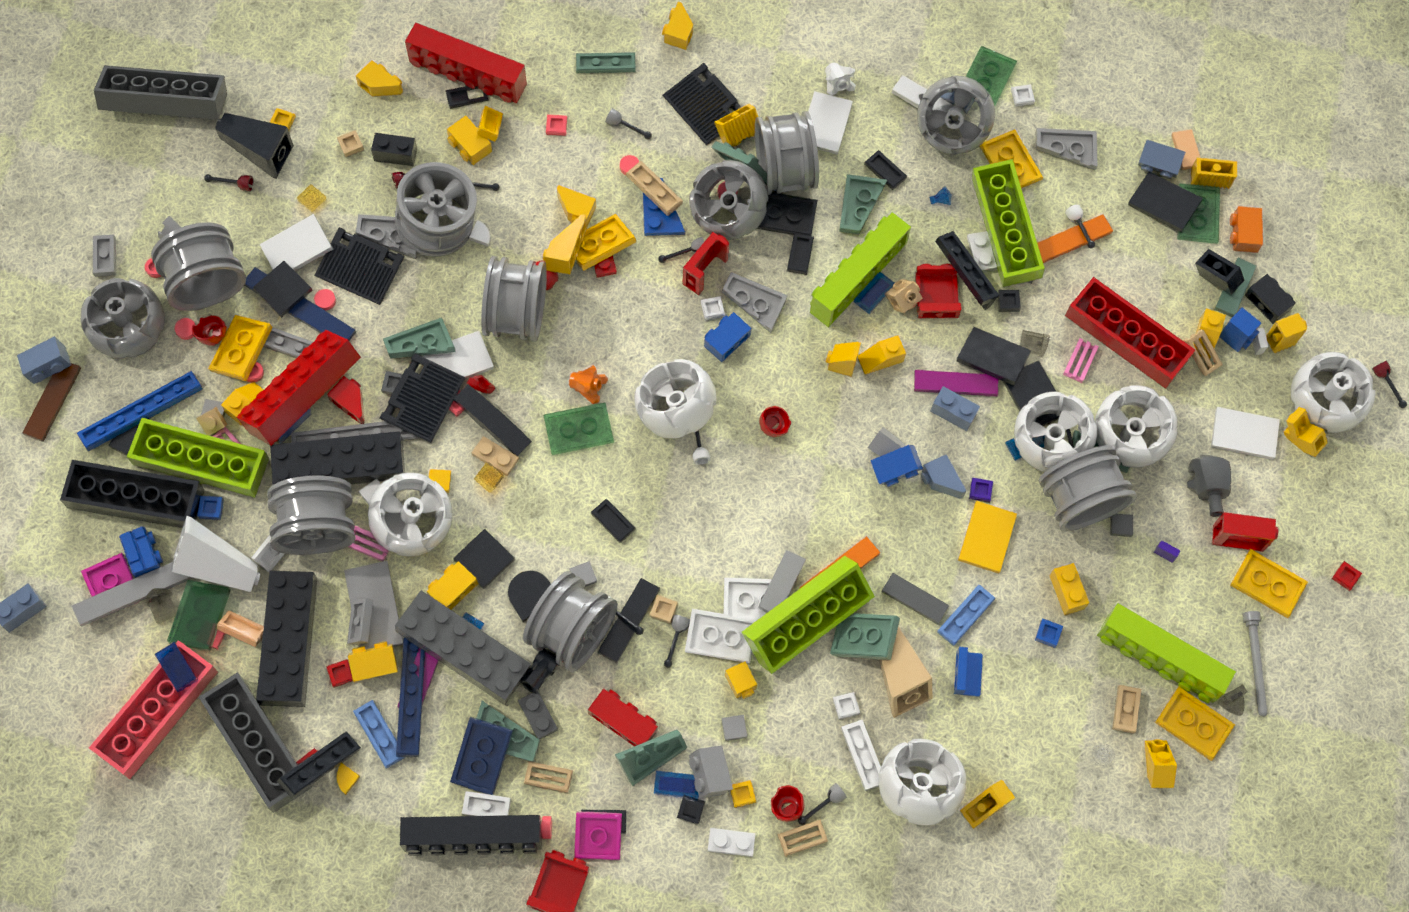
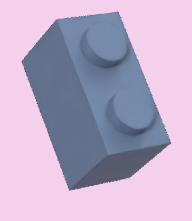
[1138,140,1186,179]
[17,336,71,384]
[930,386,980,431]
[0,583,47,633]

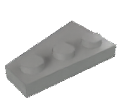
[1035,128,1097,170]
[356,214,420,259]
[722,272,788,333]

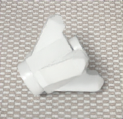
[825,63,856,96]

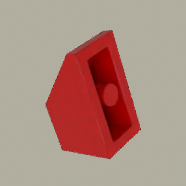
[327,376,365,424]

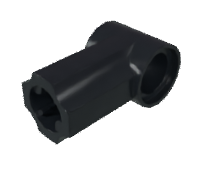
[520,648,560,693]

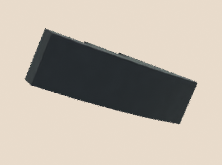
[453,384,532,456]

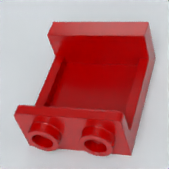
[682,232,729,296]
[915,263,961,319]
[526,850,590,912]

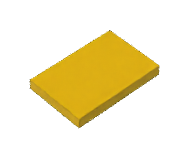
[980,129,1043,189]
[575,214,636,271]
[208,315,273,381]
[958,501,1017,574]
[1230,549,1308,618]
[1155,687,1235,761]

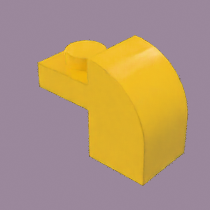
[1284,407,1328,457]

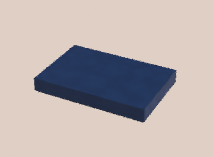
[450,717,514,795]

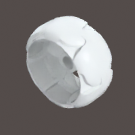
[1291,352,1375,433]
[634,359,717,438]
[1095,385,1178,468]
[1014,392,1097,472]
[368,473,452,557]
[878,739,966,825]

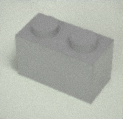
[689,745,733,799]

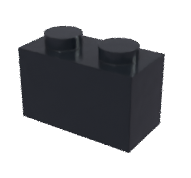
[371,133,417,167]
[1195,248,1245,295]
[1245,273,1296,324]

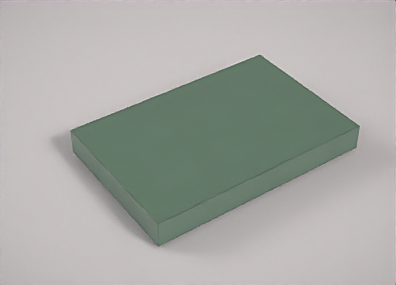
[830,613,900,660]

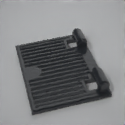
[662,63,741,146]
[314,227,405,305]
[379,353,466,443]

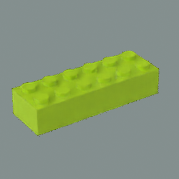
[972,159,1045,287]
[810,212,911,328]
[127,418,269,498]
[741,556,875,674]
[1097,603,1236,703]

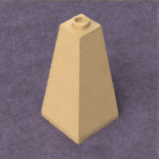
[879,626,933,718]

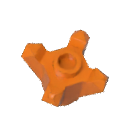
[569,365,608,404]

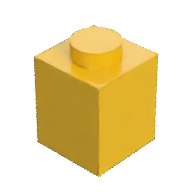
[725,661,757,699]

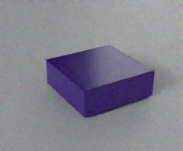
[969,477,993,503]
[1153,541,1180,563]

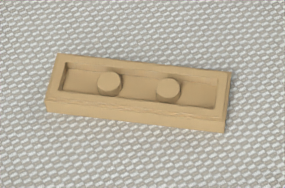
[626,161,683,216]

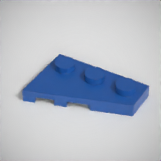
[643,178,685,236]

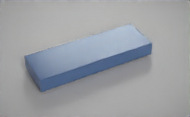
[937,585,995,646]
[353,700,405,769]

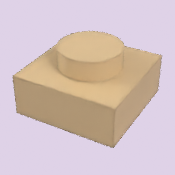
[337,130,364,158]
[196,407,228,435]
[650,595,678,624]

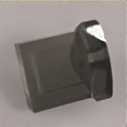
[1019,330,1050,358]
[146,588,178,624]
[1217,684,1248,716]

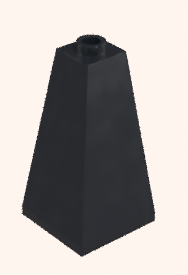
[216,113,294,179]

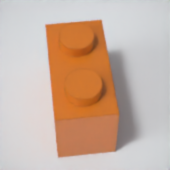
[1230,206,1263,253]

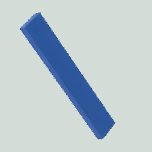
[77,371,203,452]

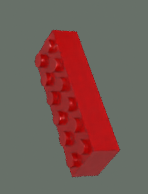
[405,22,527,103]
[1065,277,1195,389]
[236,330,361,446]

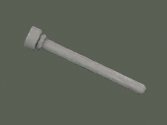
[1242,611,1267,717]

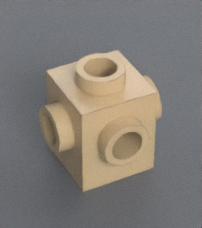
[885,279,923,313]

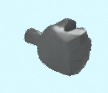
[1187,455,1231,517]

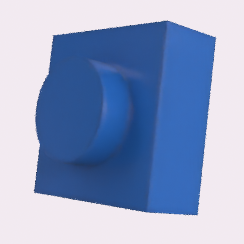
[198,496,224,520]
[1035,618,1063,648]

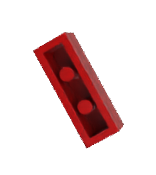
[588,688,658,747]

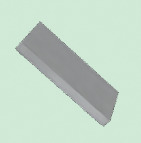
[344,561,403,649]

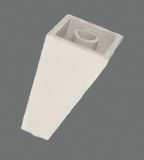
[172,516,260,592]

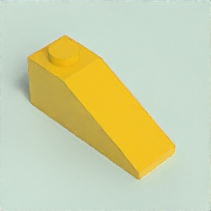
[543,214,587,275]

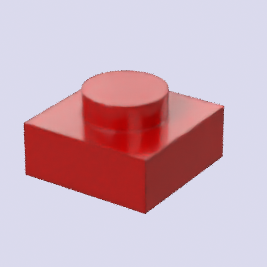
[594,255,617,278]

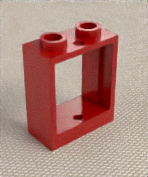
[1212,512,1279,552]

